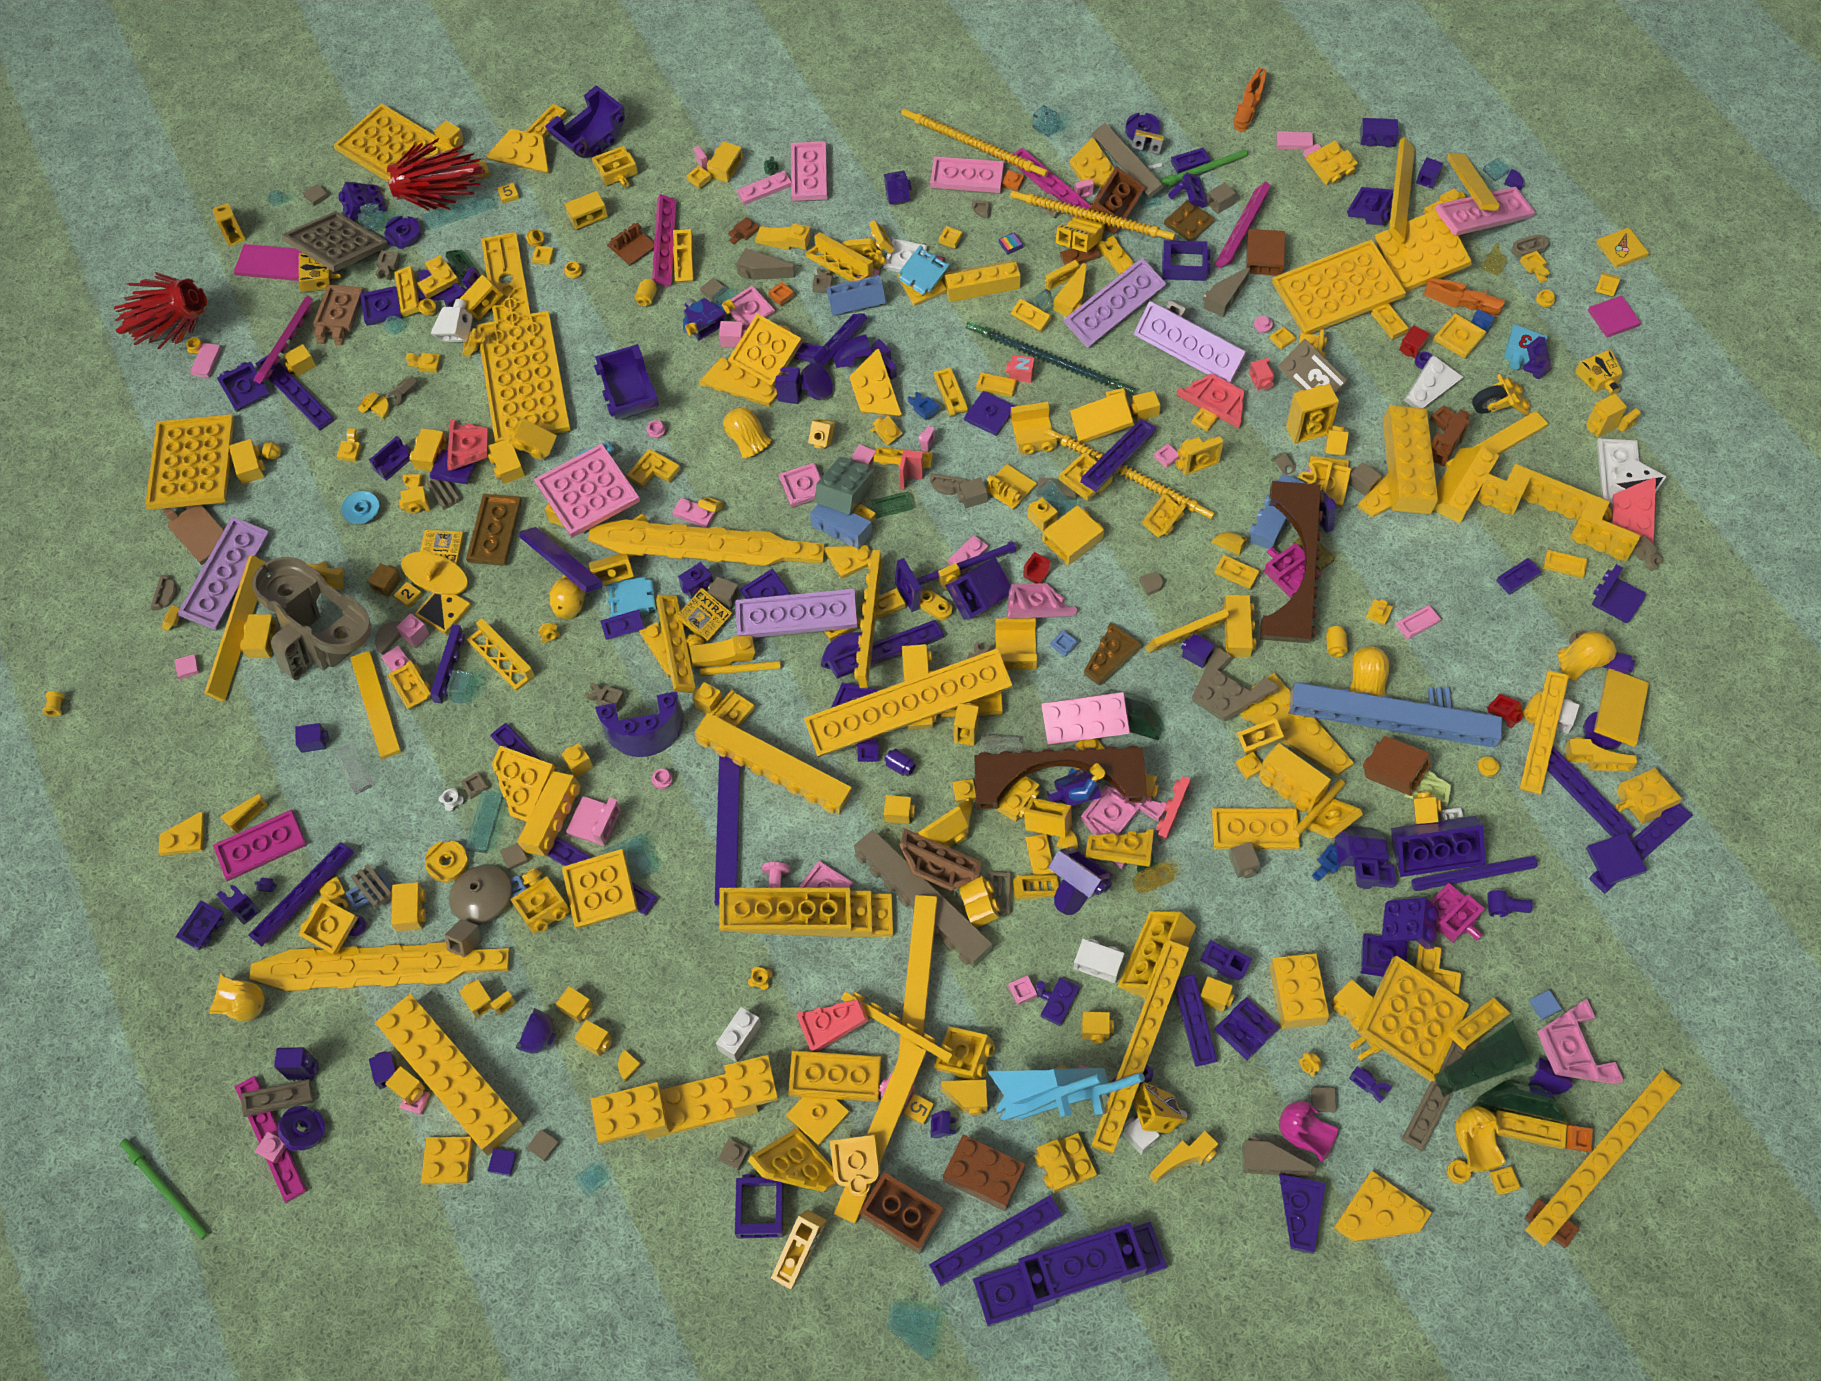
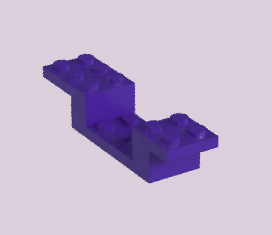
[973,1222,1167,1327]

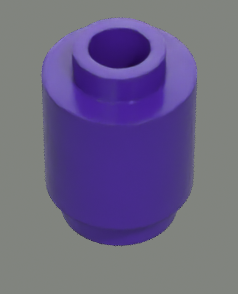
[1602,652,1635,674]
[884,748,917,777]

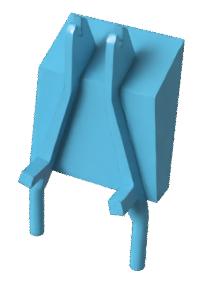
[988,1068,1145,1120]

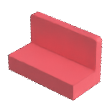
[899,450,924,490]

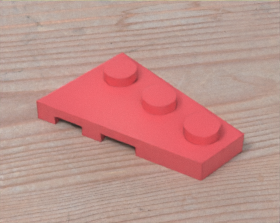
[1156,776,1191,840]
[796,1000,869,1052]

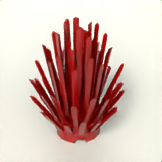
[387,138,485,212]
[114,272,207,349]

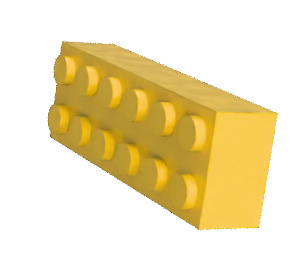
[1382,405,1438,514]

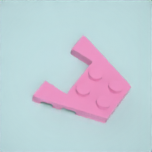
[1081,785,1167,869]
[1537,999,1624,1084]

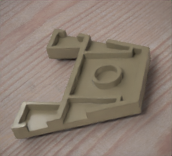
[1192,647,1279,722]

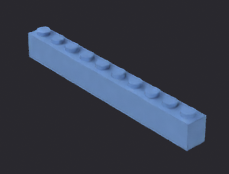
[1288,682,1502,748]

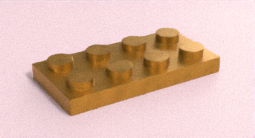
[466,493,522,566]

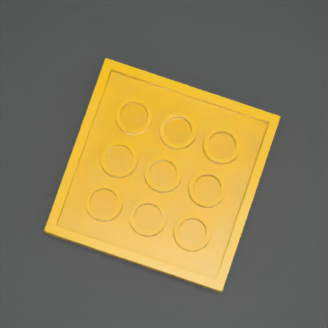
[1374,210,1472,292]
[1357,956,1469,1082]

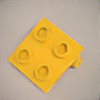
[985,464,1037,510]

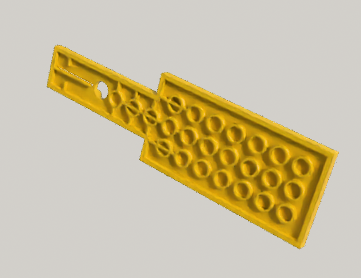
[476,232,571,443]

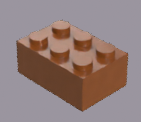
[1089,166,1145,234]
[943,1134,1025,1212]
[860,1172,944,1254]

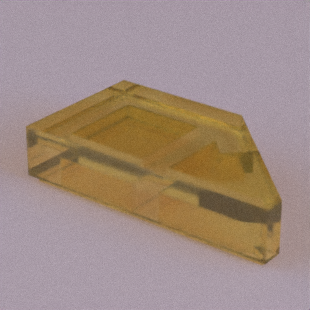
[1481,243,1506,276]

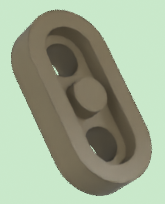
[1511,234,1548,258]

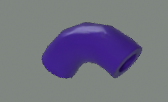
[821,632,862,669]

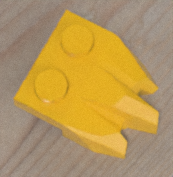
[1298,459,1351,507]

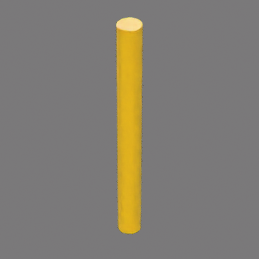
[700,661,781,676]
[1292,779,1345,837]

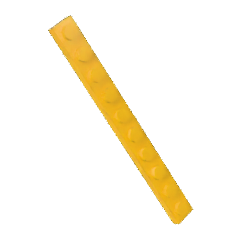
[1091,940,1189,1155]
[1525,1069,1681,1247]

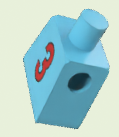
[1504,324,1547,370]

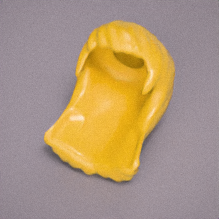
[723,407,772,459]
[549,574,588,619]
[1557,631,1617,681]
[1349,646,1389,697]
[209,973,265,1022]
[1455,1106,1506,1173]

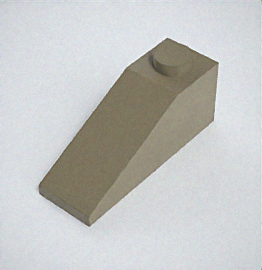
[736,248,796,280]
[1203,267,1250,317]
[1242,1137,1315,1177]

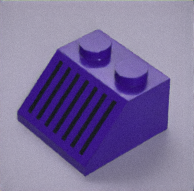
[1335,826,1389,867]

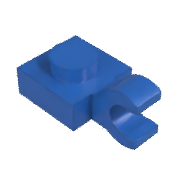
[1312,843,1341,881]

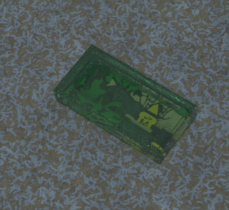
[445,249,479,279]
[871,491,913,519]

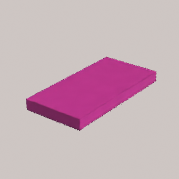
[234,244,304,281]
[213,809,307,882]

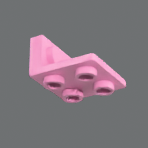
[566,797,621,846]

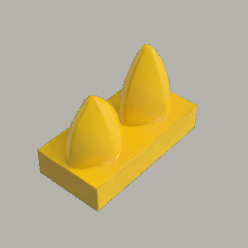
[306,561,344,591]

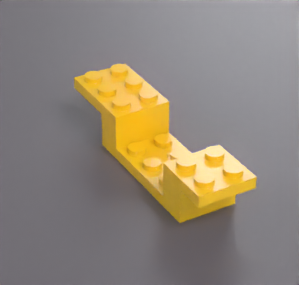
[1477,464,1641,561]
[590,1055,778,1145]

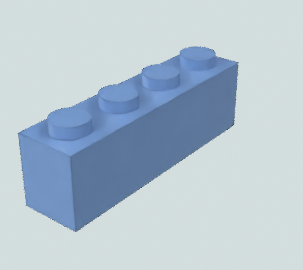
[1249,473,1304,549]

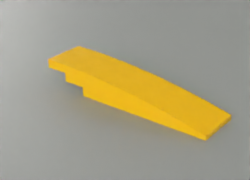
[719,888,893,937]

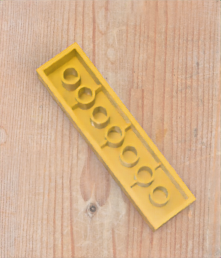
[375,993,523,1156]

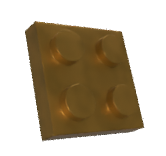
[1164,200,1215,241]

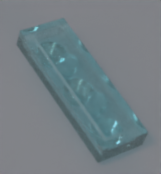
[465,790,504,854]

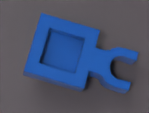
[908,392,940,420]

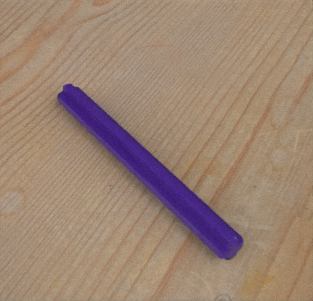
[1411,856,1537,891]

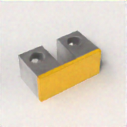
[1132,129,1163,154]

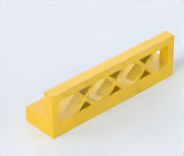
[805,232,873,282]
[466,618,535,691]

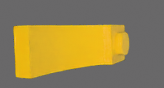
[755,223,811,250]
[673,229,694,283]
[689,636,755,666]
[1565,737,1637,771]
[1149,1131,1218,1184]

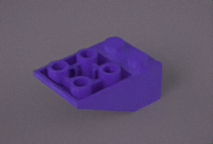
[945,557,1011,620]

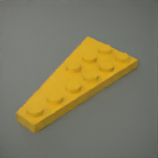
[1239,673,1354,776]

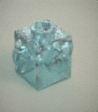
[1032,105,1060,137]
[357,203,385,231]

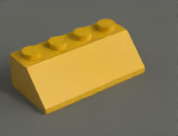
[942,260,1020,302]
[1433,447,1500,524]
[1117,911,1196,999]

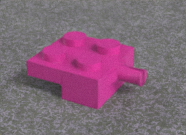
[1264,543,1321,599]
[1430,883,1485,943]

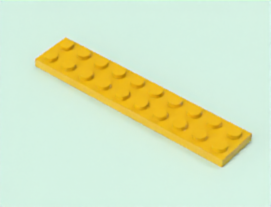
[804,648,1012,758]

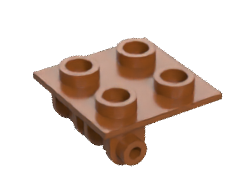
[607,222,654,266]

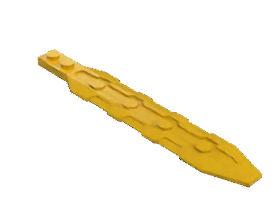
[588,519,824,566]
[249,942,510,991]

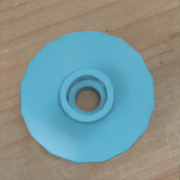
[341,491,380,524]

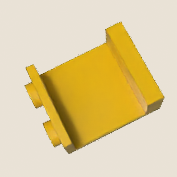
[1010,402,1057,455]
[995,617,1037,670]

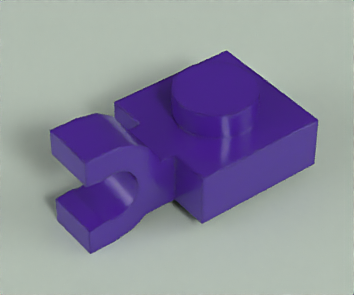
[1349,1066,1392,1103]

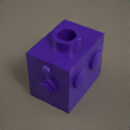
[884,170,912,204]
[678,562,713,599]

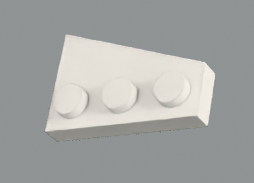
[1403,355,1463,408]

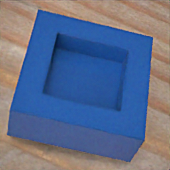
[1471,309,1494,333]

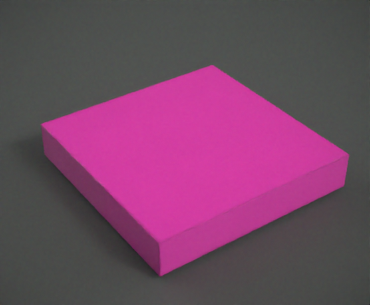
[1588,296,1641,338]

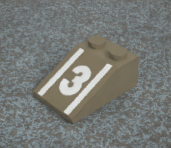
[1278,339,1348,394]

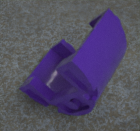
[545,85,625,158]
[594,344,659,420]
[595,691,684,757]

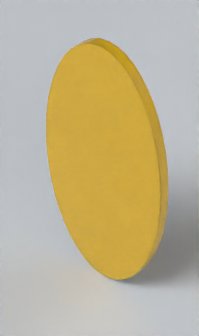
[401,552,468,595]

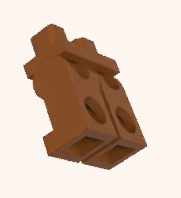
[1431,409,1471,467]

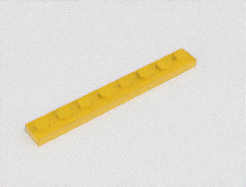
[854,550,883,688]

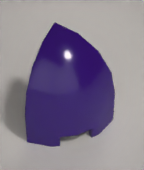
[1054,879,1088,915]
[1528,1057,1573,1095]

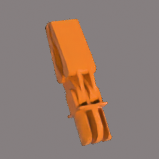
[1233,68,1267,132]
[1424,278,1505,317]

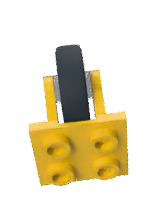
[1472,374,1531,416]

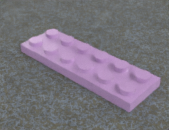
[1063,258,1166,348]
[1133,301,1247,383]
[178,516,269,630]
[736,589,858,638]

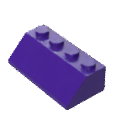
[1391,816,1486,877]

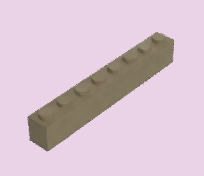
[854,829,992,968]

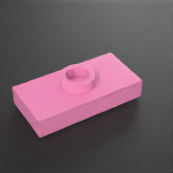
[381,646,409,671]

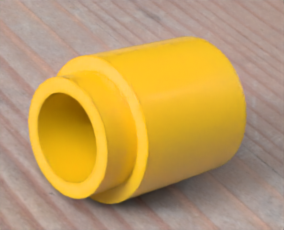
[634,279,657,307]
[1326,626,1348,658]
[1523,692,1542,723]

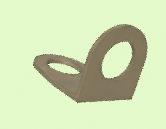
[1271,453,1295,475]

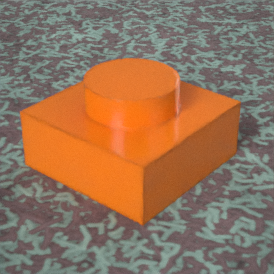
[1001,170,1024,191]
[768,282,794,306]
[1566,1125,1593,1152]

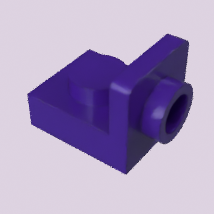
[444,282,467,307]

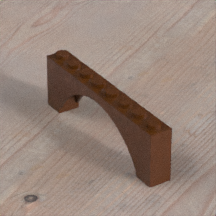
[1260,481,1324,644]
[974,746,1147,810]

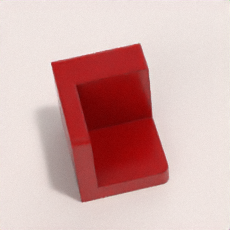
[1023,552,1051,584]

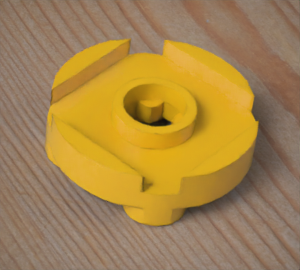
[425,841,469,883]

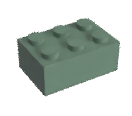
[814,456,875,515]

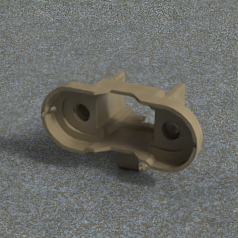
[252,557,371,680]

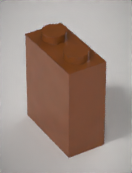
[1245,229,1285,276]
[1363,735,1432,796]

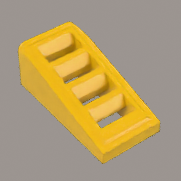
[220,794,268,833]
[1013,875,1059,900]

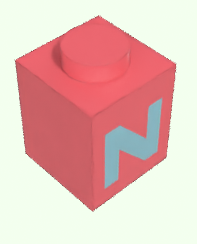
[1006,355,1034,383]

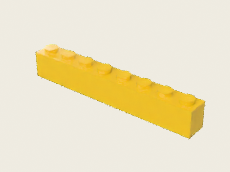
[695,712,852,814]

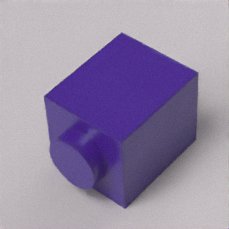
[1416,157,1443,189]
[1181,633,1215,669]
[295,723,329,753]
[369,1051,398,1089]

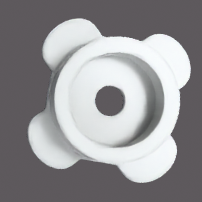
[439,788,464,811]

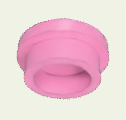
[1254,316,1273,333]
[646,420,666,438]
[652,769,673,789]

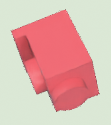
[1249,358,1275,391]

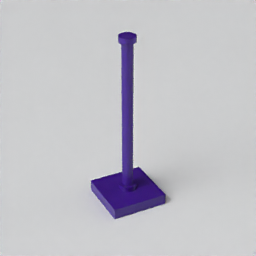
[894,541,1016,612]

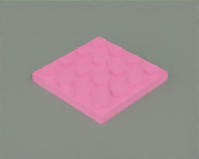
[534,443,640,538]

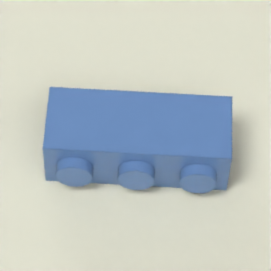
[826,275,886,315]
[810,504,872,549]

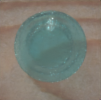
[267,190,285,206]
[384,316,403,334]

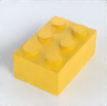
[1286,384,1339,444]
[1259,743,1331,813]
[1269,953,1329,1029]

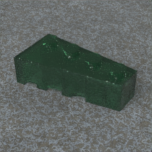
[1434,1021,1532,1097]

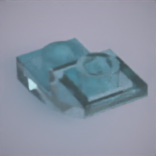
[1035,479,1074,519]

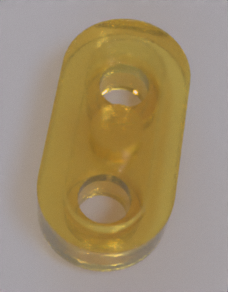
[1132,862,1174,893]

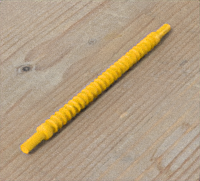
[901,108,1048,177]
[1010,191,1176,240]
[1045,428,1215,520]

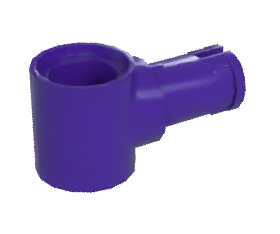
[1487,890,1533,917]

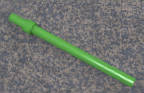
[1160,150,1248,187]
[120,1138,209,1240]

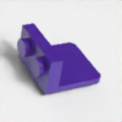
[339,182,387,222]
[1591,564,1646,623]
[1382,897,1439,949]

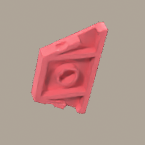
[1176,373,1244,429]
[447,419,489,471]
[1612,478,1656,545]

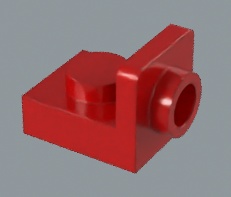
[1487,694,1523,729]

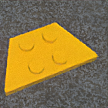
[486,129,550,174]
[1069,138,1114,188]
[849,349,902,417]

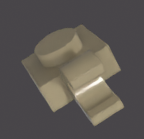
[385,376,417,406]
[1632,535,1663,571]

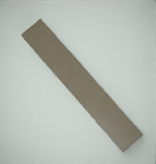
[1091,123,1164,199]
[1401,1040,1479,1152]

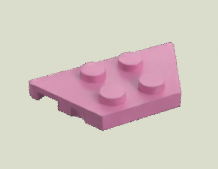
[1007,583,1077,618]

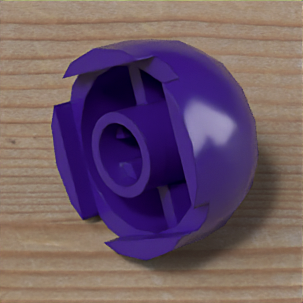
[516,1008,556,1054]

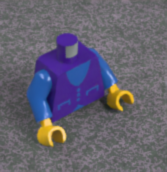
[683,298,736,341]
[1047,763,1105,806]

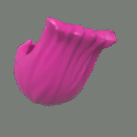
[1279,1101,1338,1162]

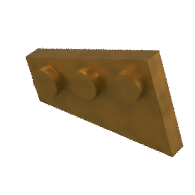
[1084,622,1141,686]

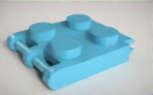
[899,245,951,295]
[606,577,656,618]

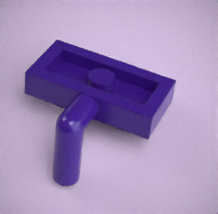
[1168,172,1208,208]
[1523,336,1552,379]
[1036,977,1080,1026]

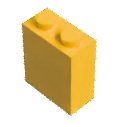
[1042,505,1104,566]

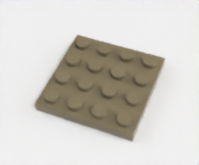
[282,211,387,272]

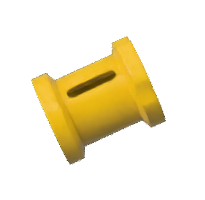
[42,691,65,717]

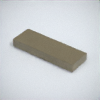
[240,1079,313,1117]

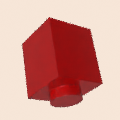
[1399,325,1430,359]

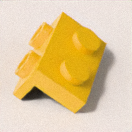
[1141,493,1186,537]
[387,660,431,710]

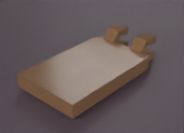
[313,285,364,345]
[163,505,224,565]

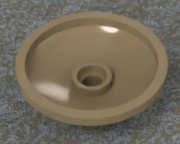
[449,865,512,924]

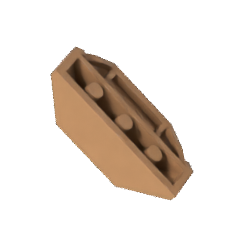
[900,828,981,891]

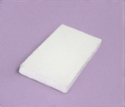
[1597,438,1639,506]

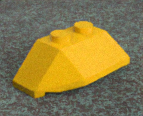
[917,797,973,848]

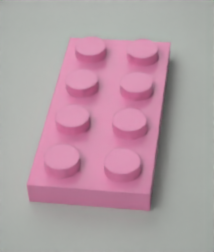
[791,141,827,201]
[930,156,1004,193]
[1041,692,1130,744]

